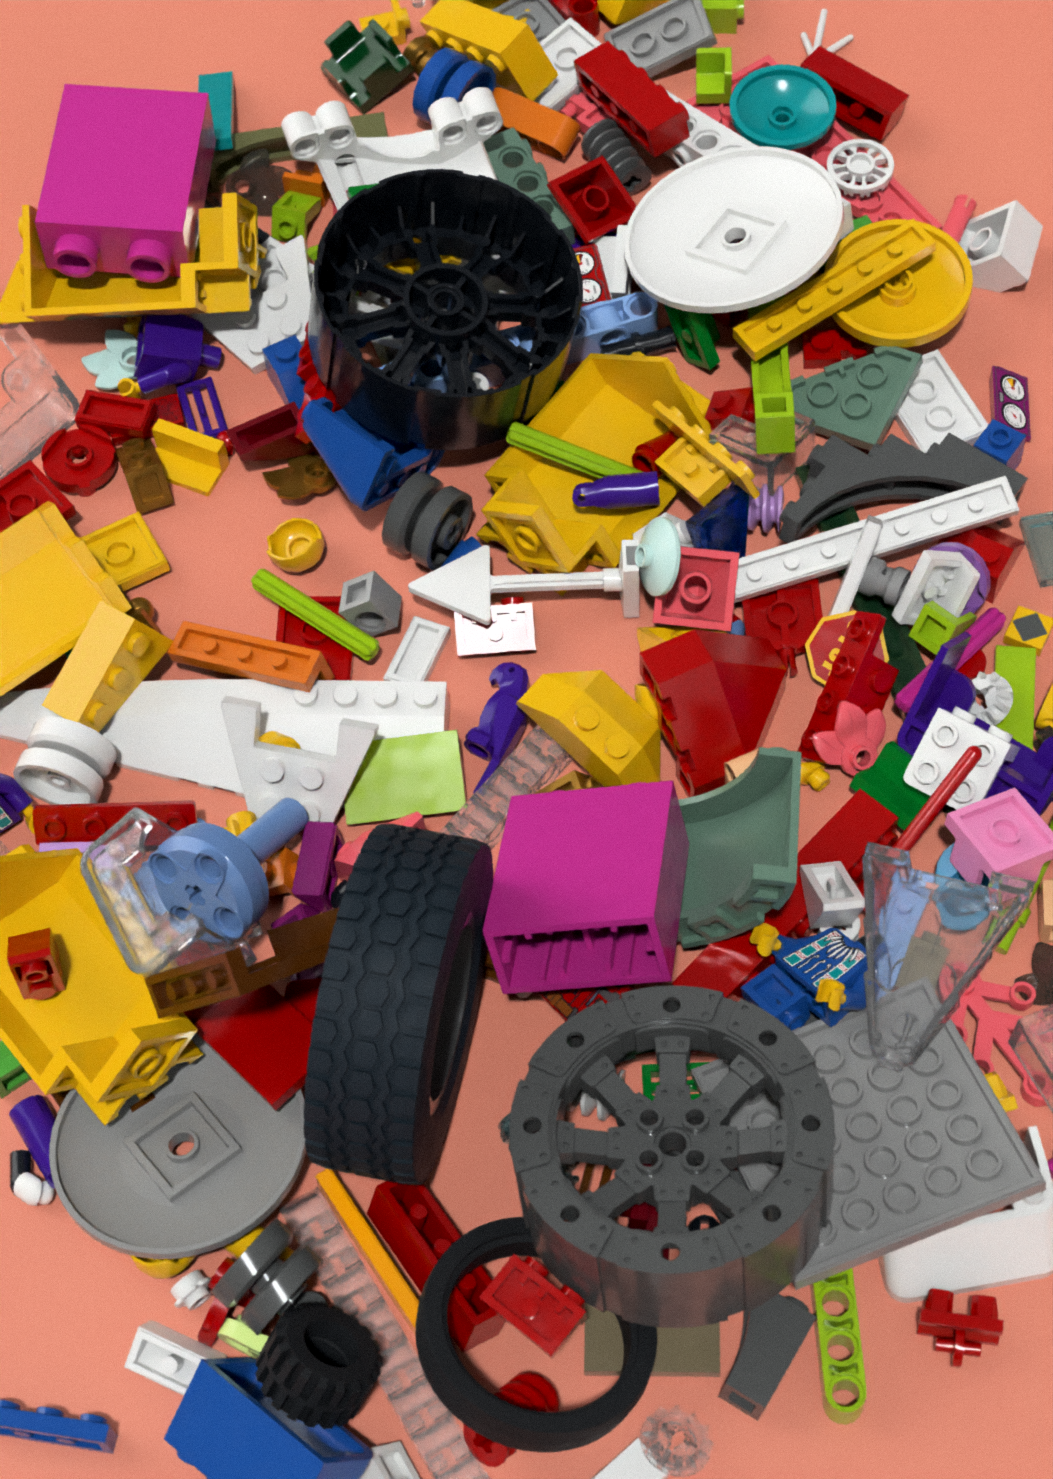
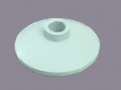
[635,517,681,596]

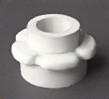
[170,1270,211,1311]

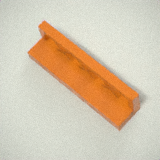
[167,621,334,692]

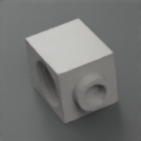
[339,571,402,636]

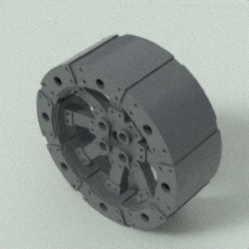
[509,985,835,1328]

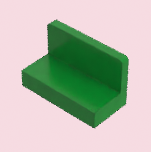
[663,304,720,370]
[849,741,935,830]

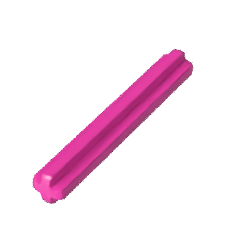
[895,607,1006,714]

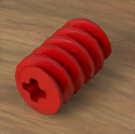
[463,1372,559,1467]

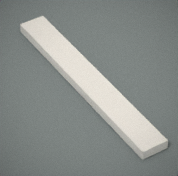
[734,475,1020,603]

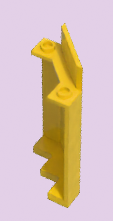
[0,501,132,697]

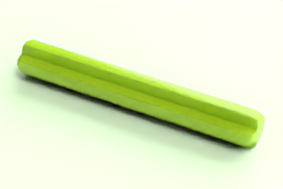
[506,422,643,479]
[251,569,380,661]

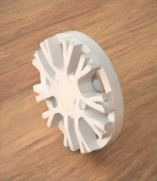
[827,139,894,198]

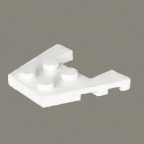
[188,235,312,375]
[221,696,379,830]

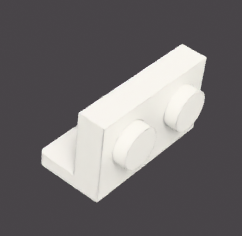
[891,550,980,625]

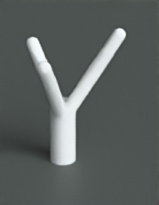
[800,9,854,56]

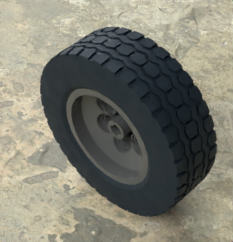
[303,824,493,1185]

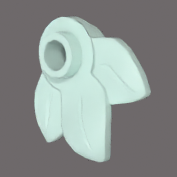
[81,330,138,390]

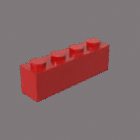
[573,41,690,158]
[367,1181,505,1353]

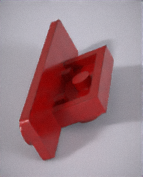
[797,611,899,764]
[32,800,198,846]

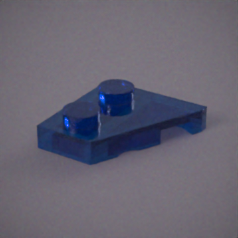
[685,484,749,558]

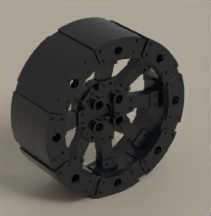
[308,169,583,450]

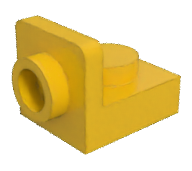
[359,0,410,45]

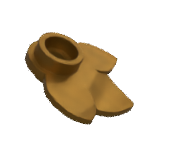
[263,453,337,500]

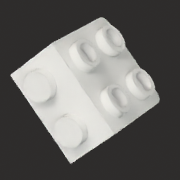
[903,706,1020,810]

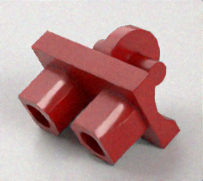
[916,1288,1004,1368]

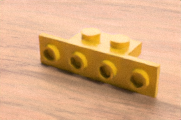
[652,400,760,507]

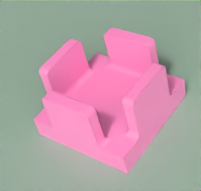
[944,787,1053,897]

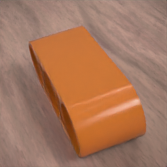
[492,87,581,160]

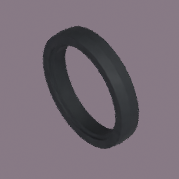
[415,1217,657,1452]

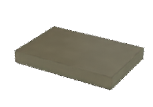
[584,1303,720,1377]

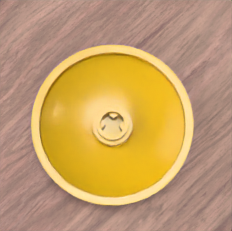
[824,219,973,348]

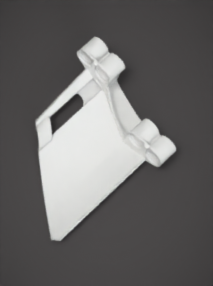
[281,87,516,294]

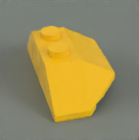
[515,670,661,787]

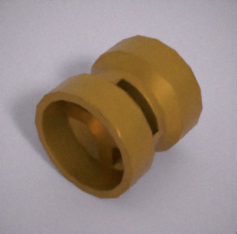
[403,36,439,77]

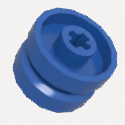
[412,48,496,125]

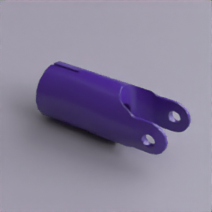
[572,471,660,510]
[9,1095,56,1189]

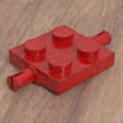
[741,577,823,677]

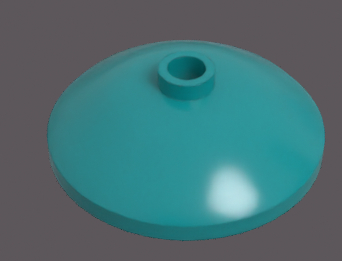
[730,65,836,150]

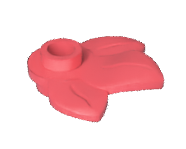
[812,701,886,776]

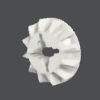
[969,671,1013,726]

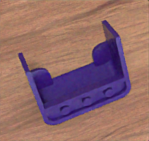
[897,632,1053,816]

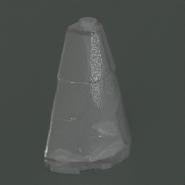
[862,841,1035,1071]

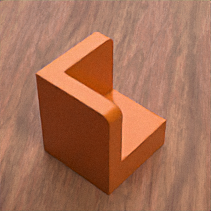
[282,163,331,207]

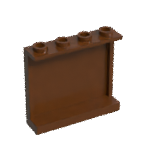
[144,907,339,1019]

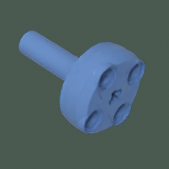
[148,798,308,942]

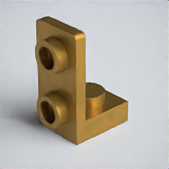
[116,438,174,514]

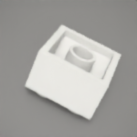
[959,200,1043,292]

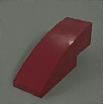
[226,402,318,461]

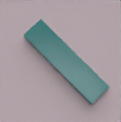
[198,71,234,151]

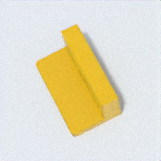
[152,418,230,496]

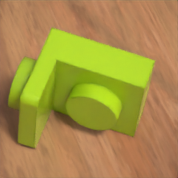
[271,190,321,242]

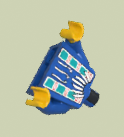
[749,923,883,1027]

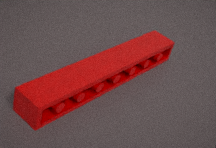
[669,789,899,1055]

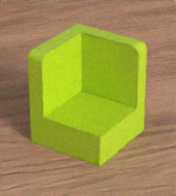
[696,47,732,104]
[908,600,977,655]

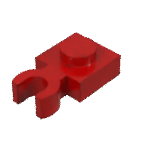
[801,329,867,369]

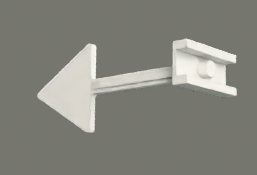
[408,539,639,625]

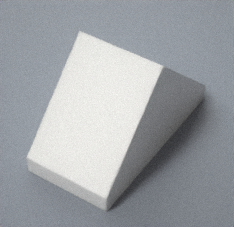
[800,861,865,929]

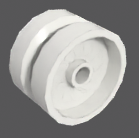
[13,717,117,805]

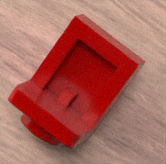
[704,387,756,439]

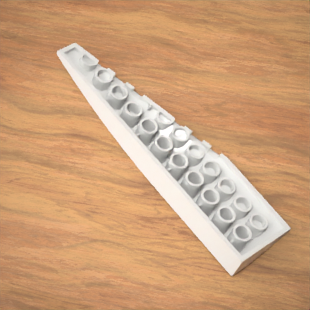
[0,679,450,808]

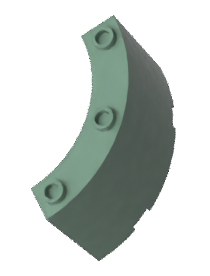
[677,747,802,948]

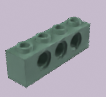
[483,127,577,245]

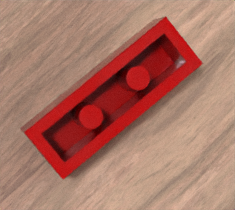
[800,46,909,141]

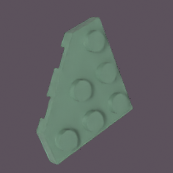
[790,346,923,451]

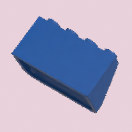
[164,1357,373,1479]

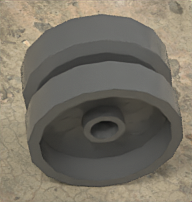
[382,471,473,570]
[210,1218,324,1335]

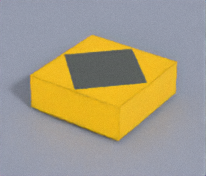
[1003,605,1053,657]

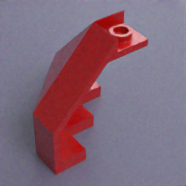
[639,629,787,798]

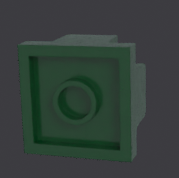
[320,19,415,115]

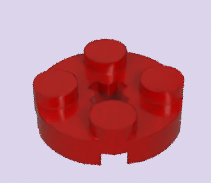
[41,424,118,497]

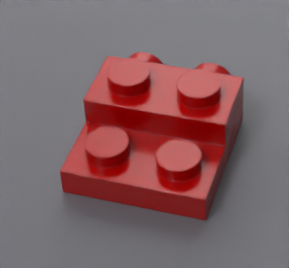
[0,460,77,532]

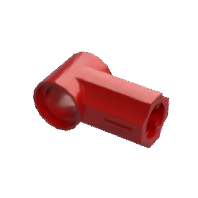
[548,0,600,37]

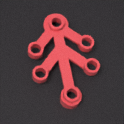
[940,965,1053,1107]

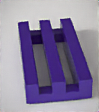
[176,377,228,439]

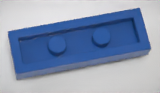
[0,1400,118,1454]

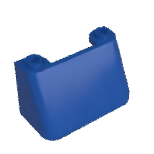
[301,381,445,511]

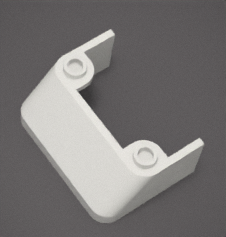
[877,1126,1053,1303]

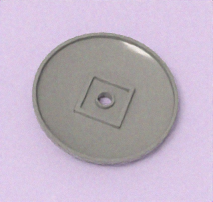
[49,1033,306,1259]

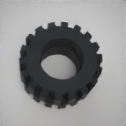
[255,1302,383,1429]

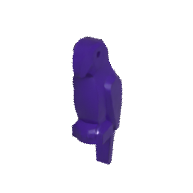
[464,662,530,801]

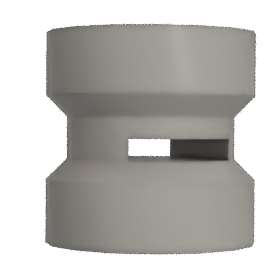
[859,557,911,607]

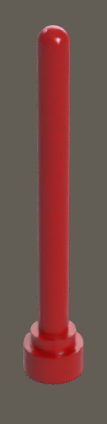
[855,746,982,916]

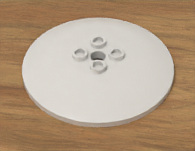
[624,146,844,313]

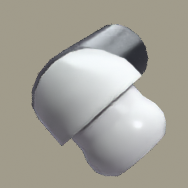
[10,1150,54,1206]

